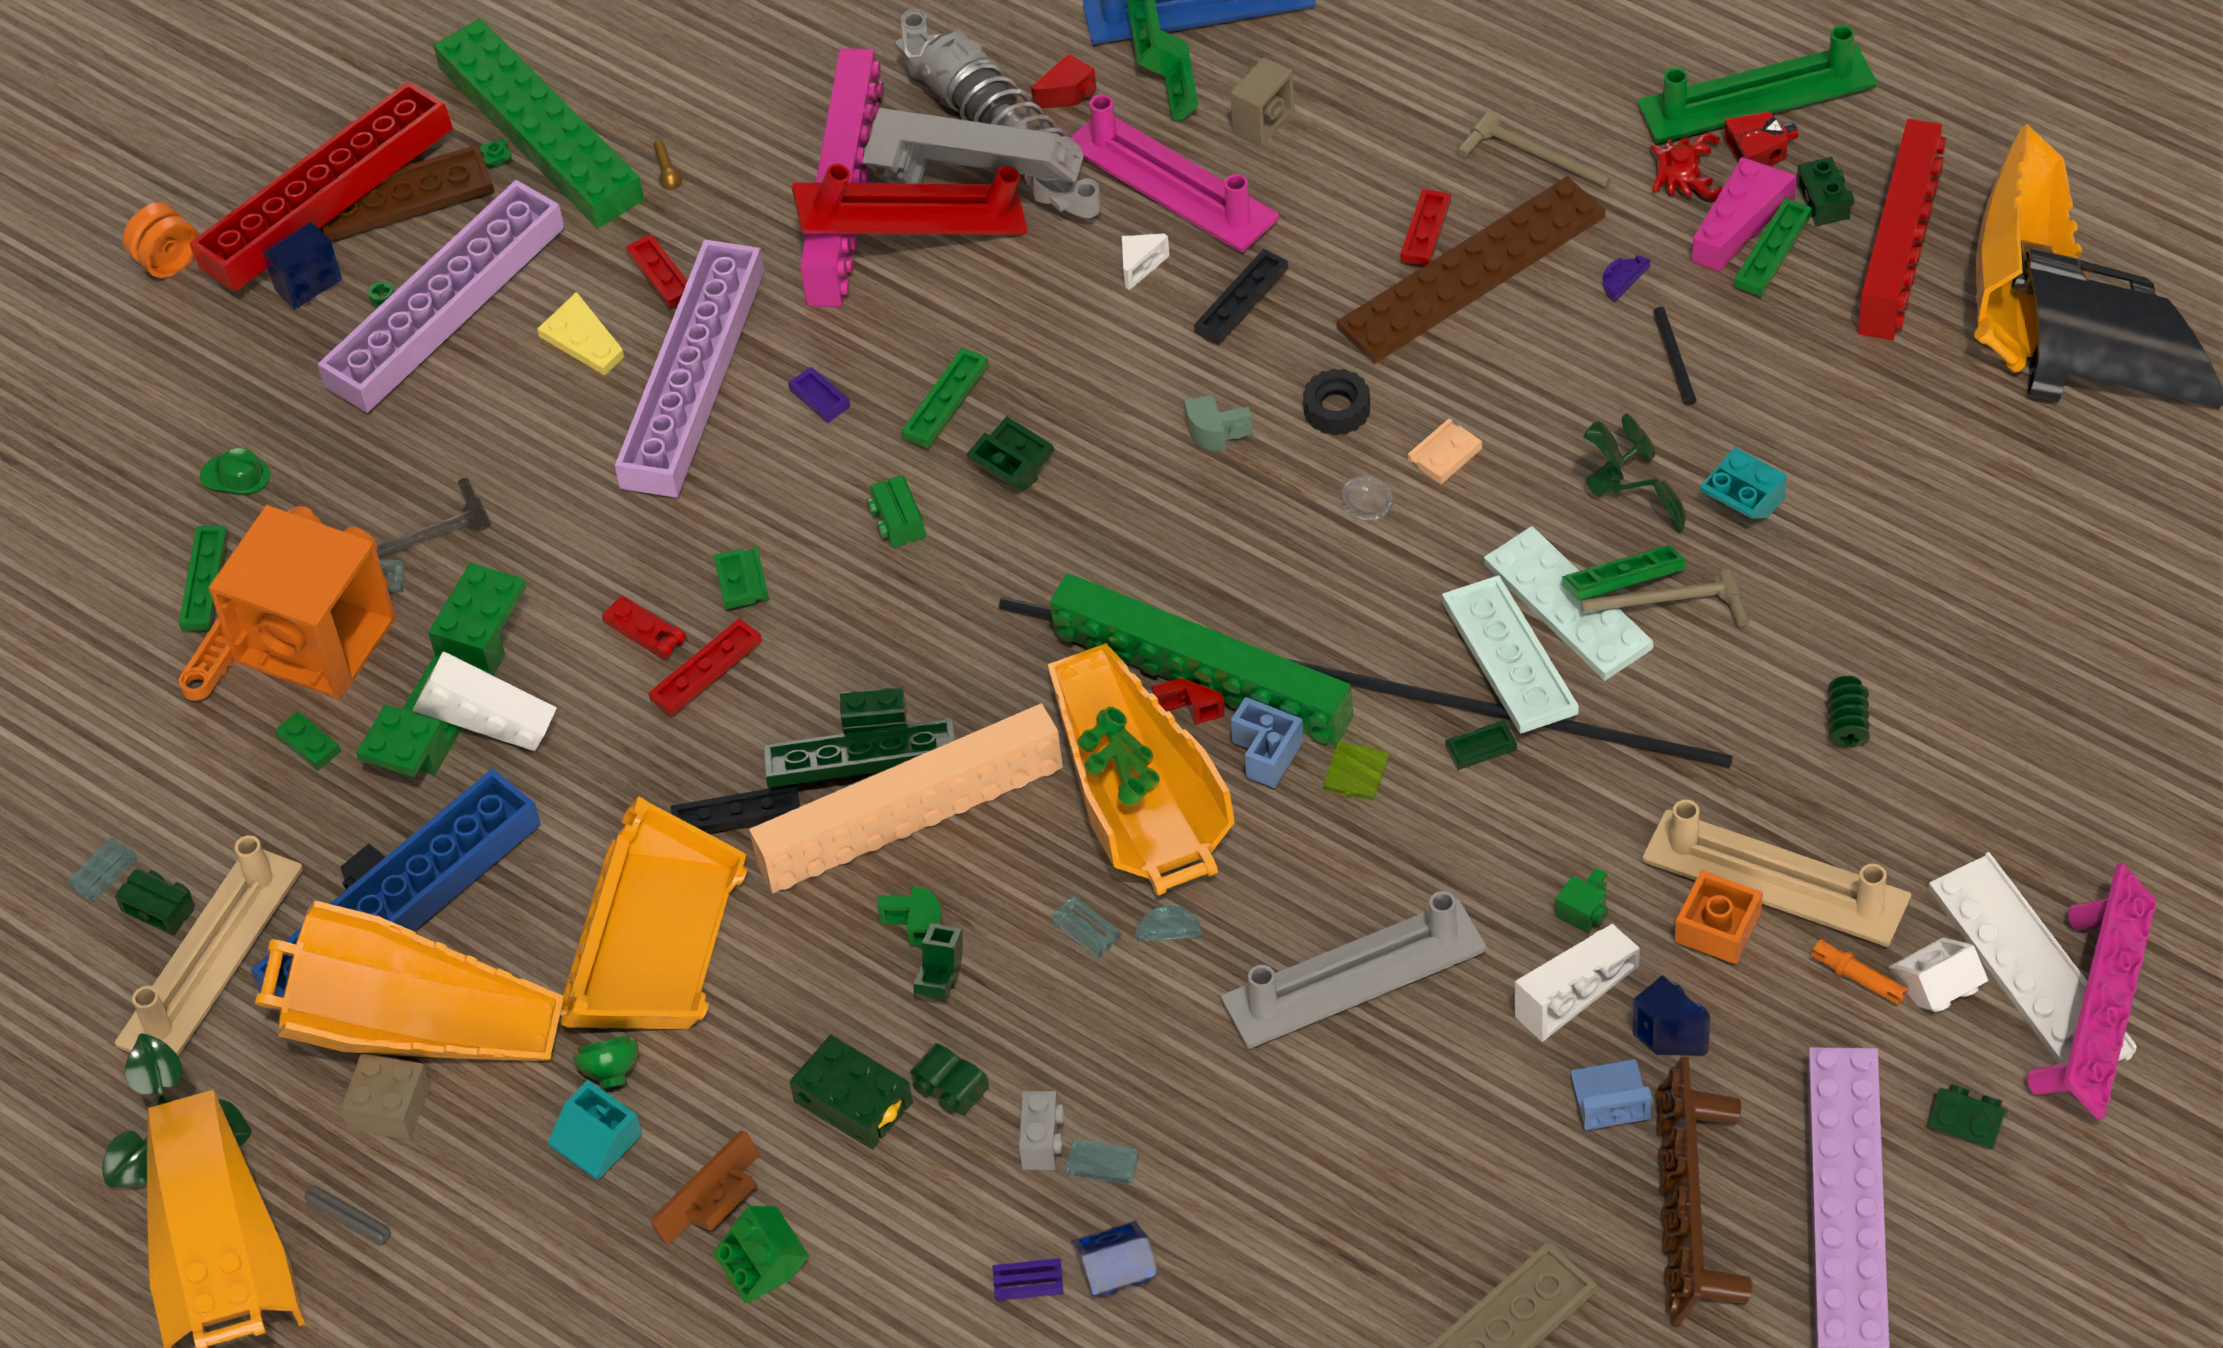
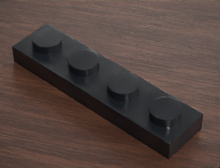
[1194,249,1288,345]
[670,784,801,833]

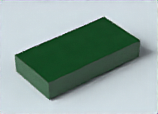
[1445,720,1517,770]

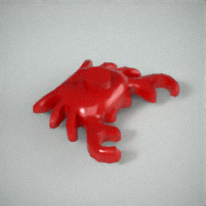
[1650,133,1722,199]

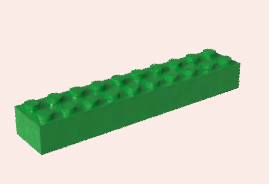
[433,18,645,229]
[1049,573,1354,746]

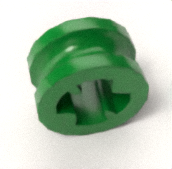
[368,281,395,308]

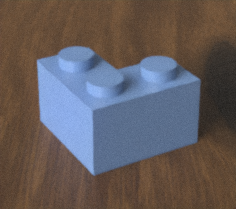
[1231,697,1304,788]

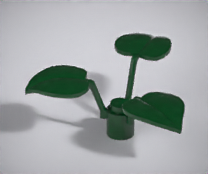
[1583,413,1686,533]
[102,1033,251,1187]

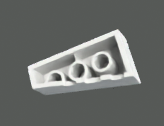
[412,651,557,751]
[1515,924,1640,1042]

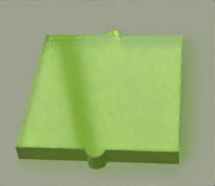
[1323,742,1389,801]

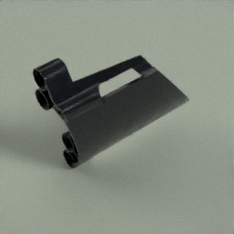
[2011,240,2223,409]

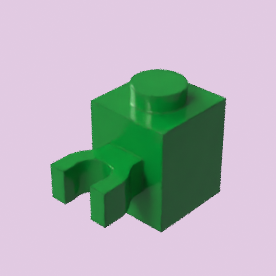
[1555,867,1608,934]

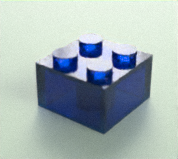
[263,222,342,310]

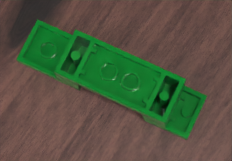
[356,562,527,777]

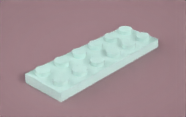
[1484,526,1653,681]
[1442,575,1579,734]

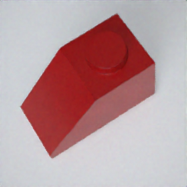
[1031,53,1097,109]

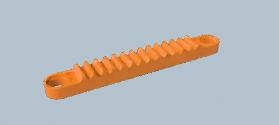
[179,506,313,701]

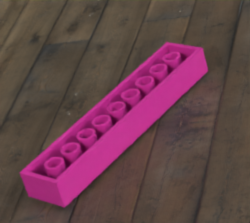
[800,48,884,307]

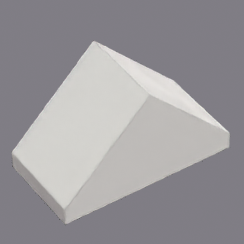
[1122,233,1170,290]

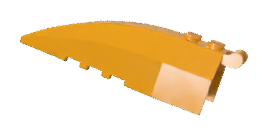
[1974,124,2088,373]
[1048,643,1235,896]
[255,900,564,1061]
[147,1090,306,1348]

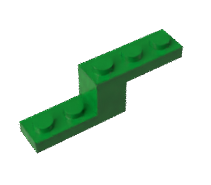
[1127,0,1199,122]

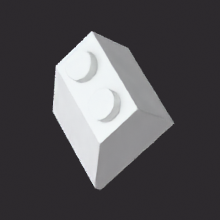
[1888,938,1988,1012]

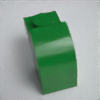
[877,886,944,947]

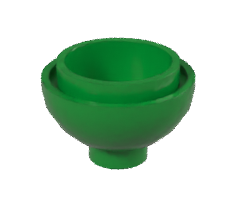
[572,1034,638,1089]

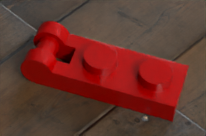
[602,595,687,660]

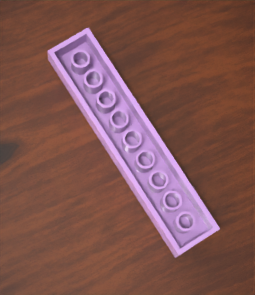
[317,180,564,413]
[615,239,765,498]
[1808,1047,1889,1348]

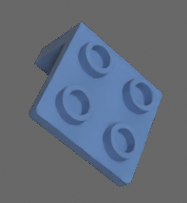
[1571,1060,1652,1130]

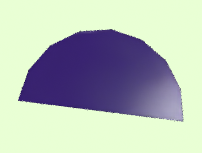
[1603,256,1651,303]

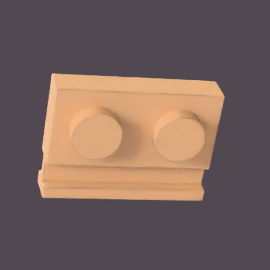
[1408,419,1482,484]

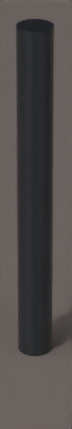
[1653,307,1696,405]

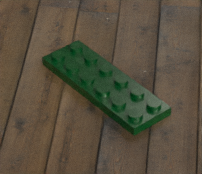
[764,718,955,788]

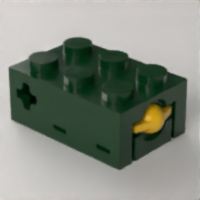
[789,1034,913,1150]

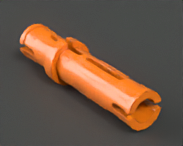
[1811,939,1908,1006]

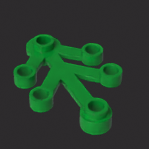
[1078,707,1160,806]

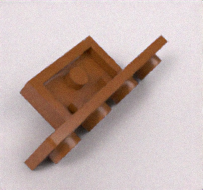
[650,1130,759,1244]

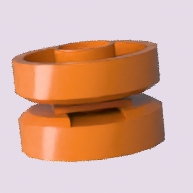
[122,202,199,278]

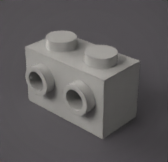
[1019,1091,1064,1170]

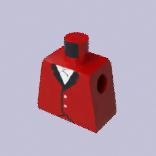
[1724,112,1799,167]

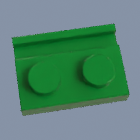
[713,546,769,610]

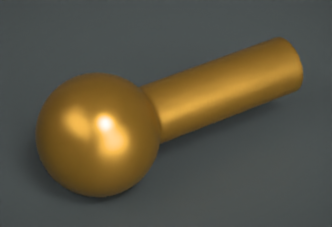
[653,140,682,190]

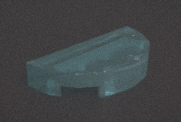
[1136,905,1202,941]

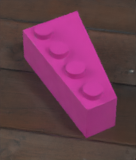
[1692,157,1797,271]

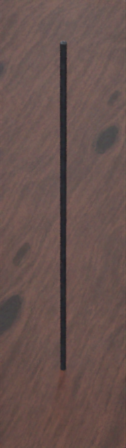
[999,597,1733,768]

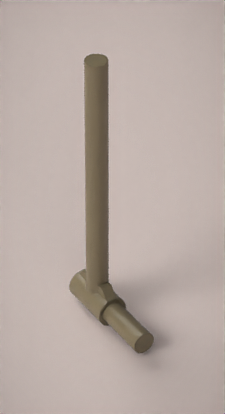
[1457,110,1611,188]
[1580,569,1749,627]

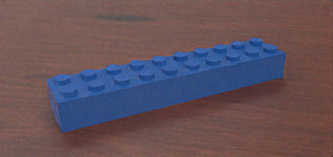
[251,768,541,998]

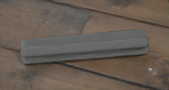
[304,1186,391,1245]

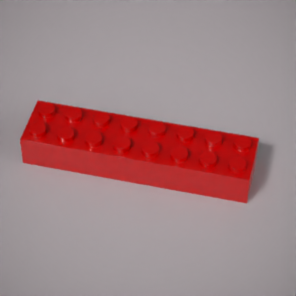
[1858,118,1947,341]

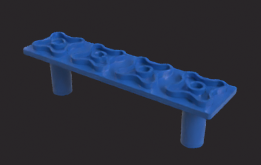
[1083,0,1316,44]

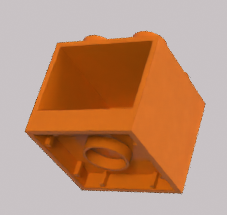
[208,505,396,700]

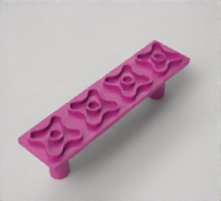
[1070,94,1279,253]
[2028,863,2156,1120]

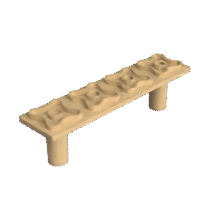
[1643,800,1912,947]
[115,835,303,1056]

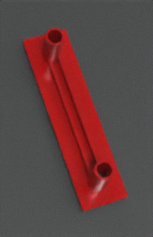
[792,163,1028,235]

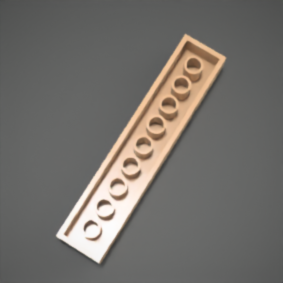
[749,703,1063,894]

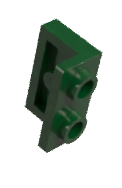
[1928,1084,2008,1148]

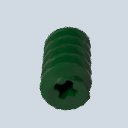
[1828,676,1870,747]

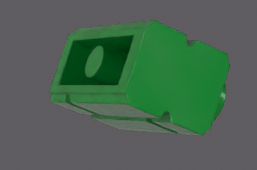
[867,475,926,548]

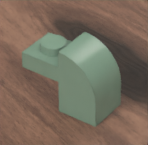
[1184,395,1253,451]

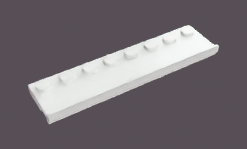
[1928,852,2136,1064]

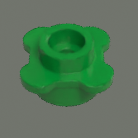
[479,139,511,167]

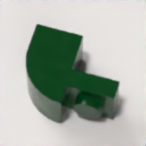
[913,923,963,999]

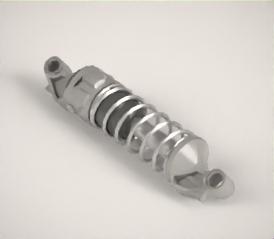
[894,9,1101,218]

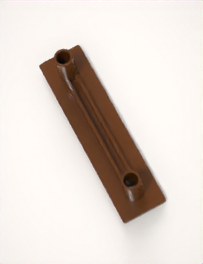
[1656,1056,1752,1327]

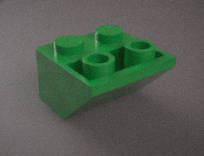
[712,1205,809,1303]

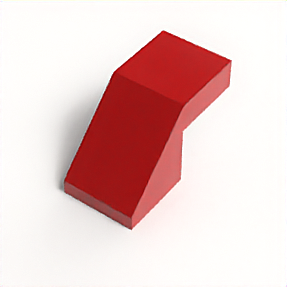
[1151,678,1225,725]

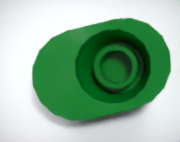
[199,447,271,495]

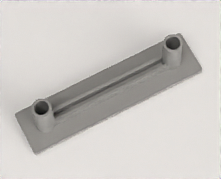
[1221,891,1486,1049]

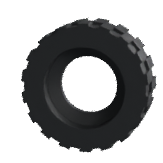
[1303,368,1371,435]

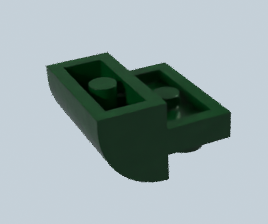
[966,416,1055,491]

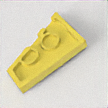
[537,292,624,376]

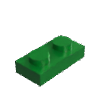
[274,711,341,771]

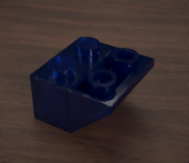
[1632,975,1710,1056]

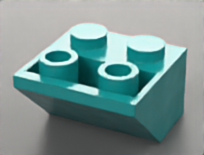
[1700,447,1787,519]
[548,1080,642,1181]

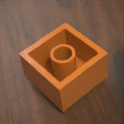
[1675,870,1763,964]

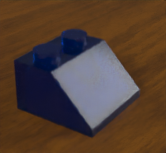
[1071,1220,1158,1296]

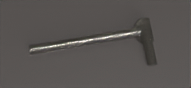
[376,478,491,558]

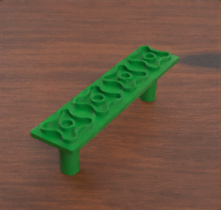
[1638,25,1877,143]

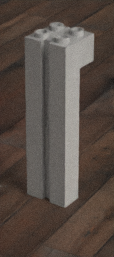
[862,108,1084,184]

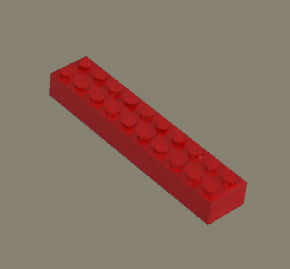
[189,81,453,292]

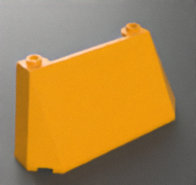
[560,796,747,1029]

